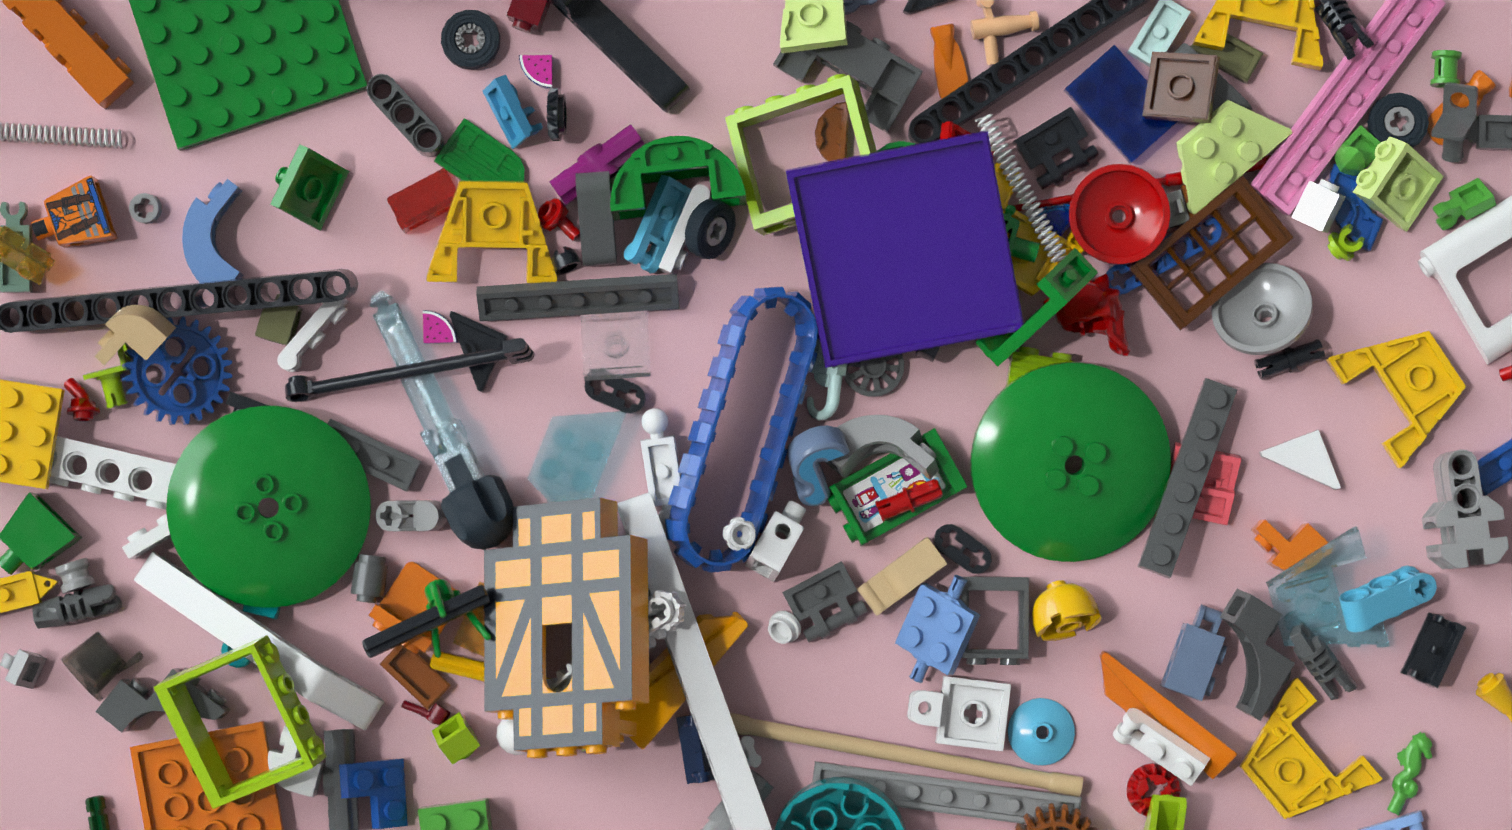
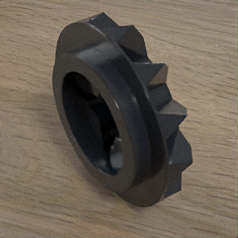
[546,88,567,141]

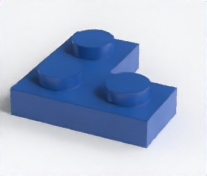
[339,759,408,829]

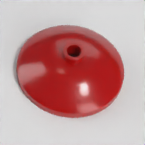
[1069,164,1170,265]

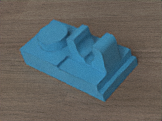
[482,74,543,149]

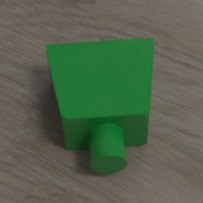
[0,492,82,575]

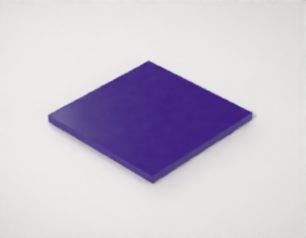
[786,130,1024,368]

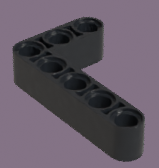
[550,0,690,113]

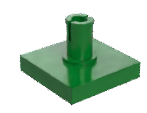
[270,144,350,231]

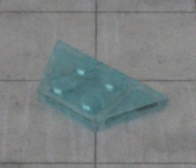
[527,411,627,503]

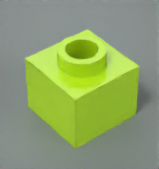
[432,712,480,765]

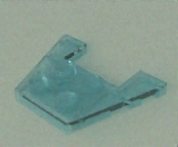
[1266,526,1390,647]

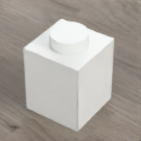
[1292,178,1345,233]

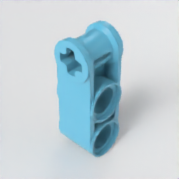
[1339,565,1437,632]

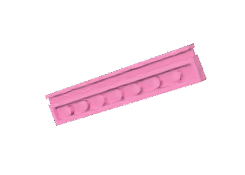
[1250,0,1446,215]

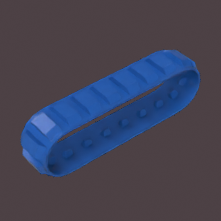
[665,287,820,573]

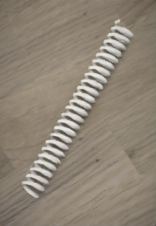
[975,114,1067,263]
[0,122,122,149]

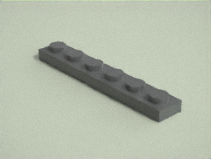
[476,274,679,321]
[1137,378,1237,578]

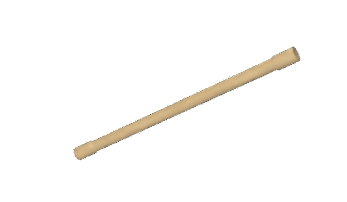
[730,713,1083,797]

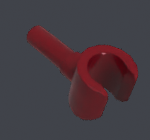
[401,700,451,725]

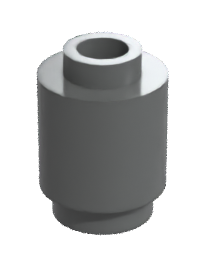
[350,554,388,604]

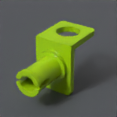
[83,343,131,408]

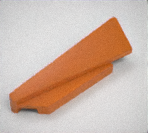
[1099,651,1237,779]

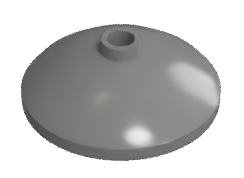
[1212,263,1313,355]

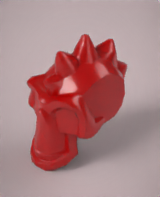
[1043,274,1131,356]

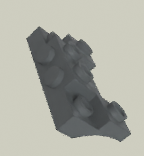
[773,21,923,133]

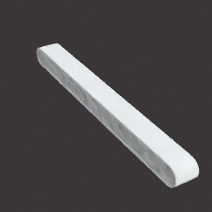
[617,492,772,830]

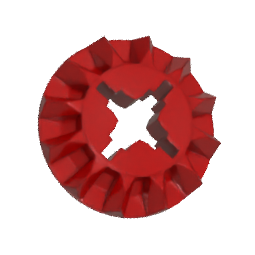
[1126,763,1181,816]

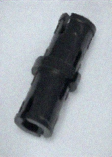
[1254,339,1325,380]

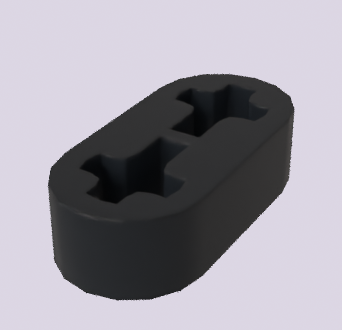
[584,371,646,414]
[934,524,992,574]

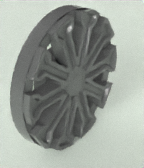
[843,354,904,397]

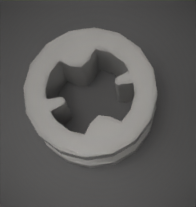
[129,193,162,224]

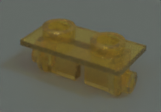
[0,226,55,285]

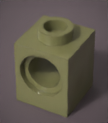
[255,294,303,346]

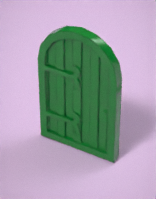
[434,118,525,182]

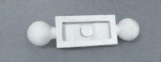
[640,408,681,533]

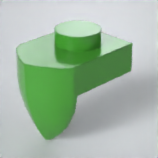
[1334,125,1381,176]

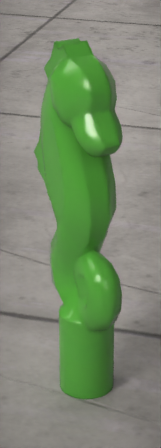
[1387,732,1432,816]

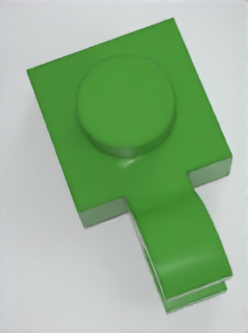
[1433,178,1496,230]

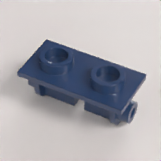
[676,715,715,784]

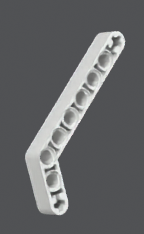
[134,551,384,731]

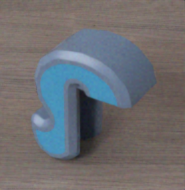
[787,425,849,506]

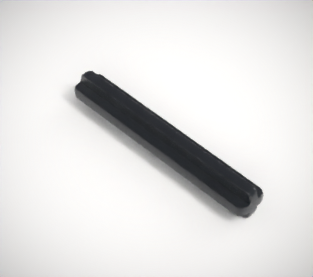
[362,585,490,658]

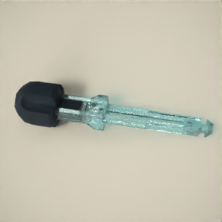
[370,291,514,550]

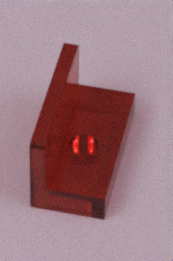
[387,168,456,234]

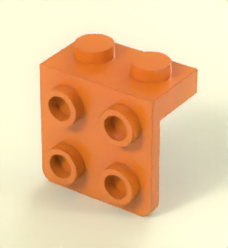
[368,562,462,654]

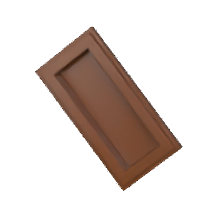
[380,645,451,710]

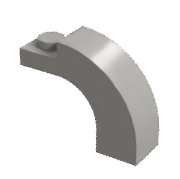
[825,415,939,480]

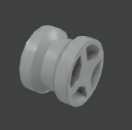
[55,558,95,594]

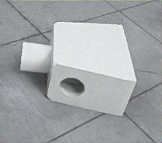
[745,501,806,582]

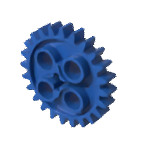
[122,316,233,425]

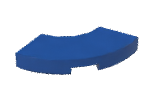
[1328,164,1383,252]

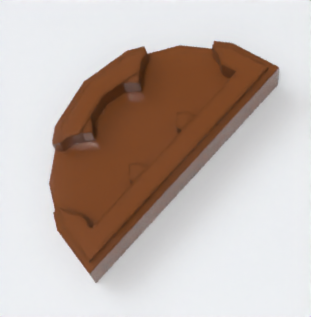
[815,102,849,161]

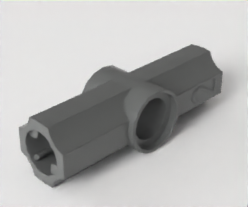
[323,729,360,830]

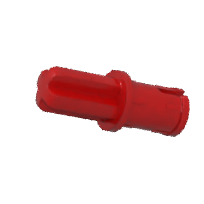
[875,479,943,522]

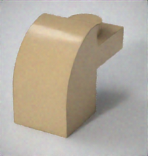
[94,305,176,366]

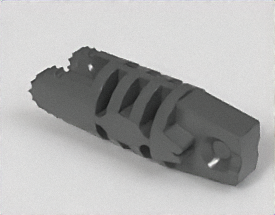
[32,584,122,629]
[1290,622,1357,700]

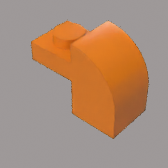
[1251,519,1332,572]

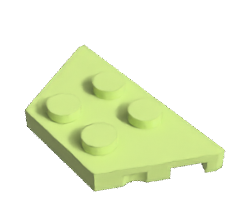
[1176,100,1293,215]

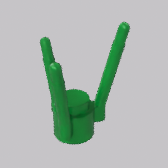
[424,579,491,658]

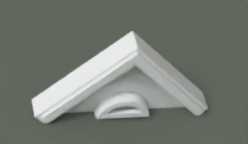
[1259,430,1341,490]

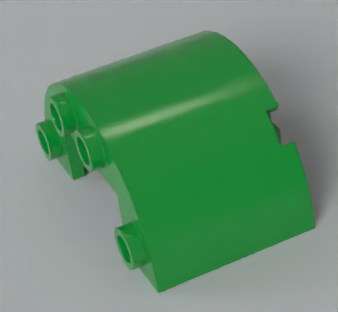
[610,136,746,221]

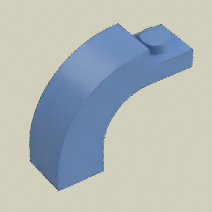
[182,179,244,294]

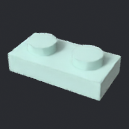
[1127,0,1190,67]

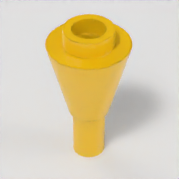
[1476,673,1512,722]

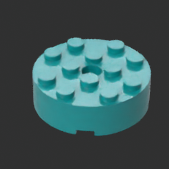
[774,777,906,830]

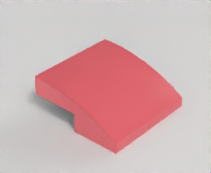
[1169,442,1241,525]

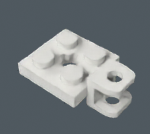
[907,676,1011,751]

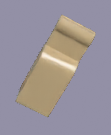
[857,537,947,616]

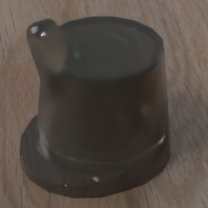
[61,631,144,702]

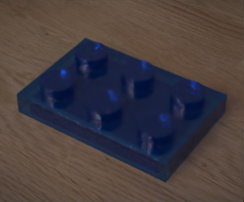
[1064,45,1179,164]

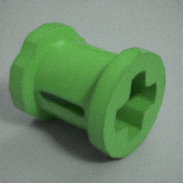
[1430,50,1462,88]

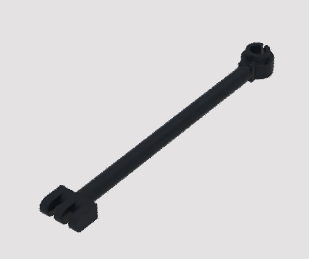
[285,338,535,402]

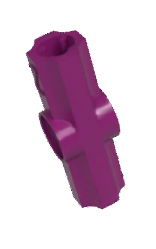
[549,124,645,206]

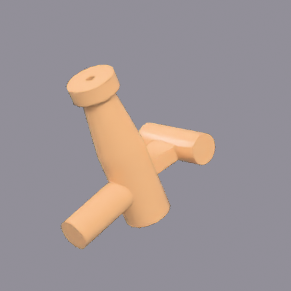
[970,0,1039,65]

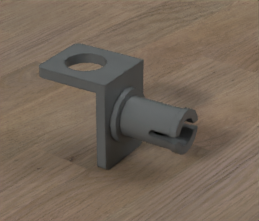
[1431,82,1478,162]

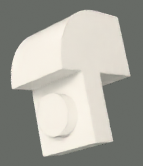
[268,725,326,797]

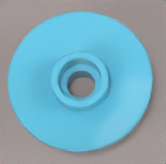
[1008,698,1075,766]

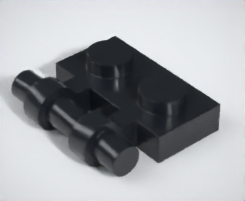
[1013,107,1100,190]

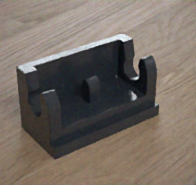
[1400,612,1466,688]

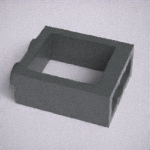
[960,577,1029,665]

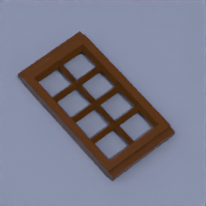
[1129,176,1294,331]

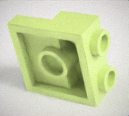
[1353,136,1444,232]

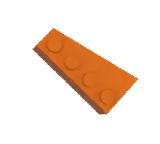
[1,0,134,110]

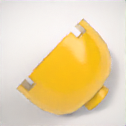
[1032,580,1102,641]

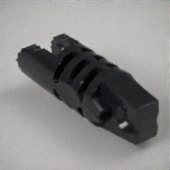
[1315,0,1374,60]

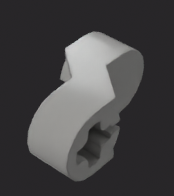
[376,500,447,531]

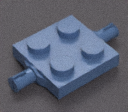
[895,575,981,683]

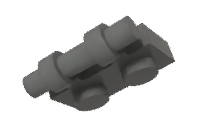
[782,561,868,643]

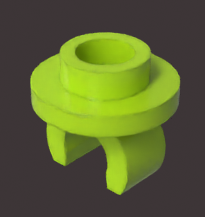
[1327,224,1364,261]

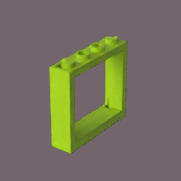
[725,74,877,236]
[153,634,327,809]

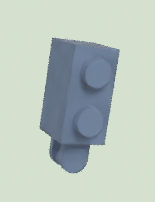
[1160,604,1227,701]

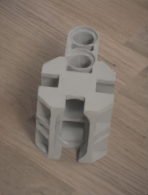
[1422,449,1509,569]

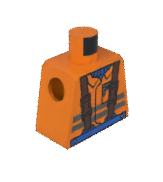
[31,175,118,248]

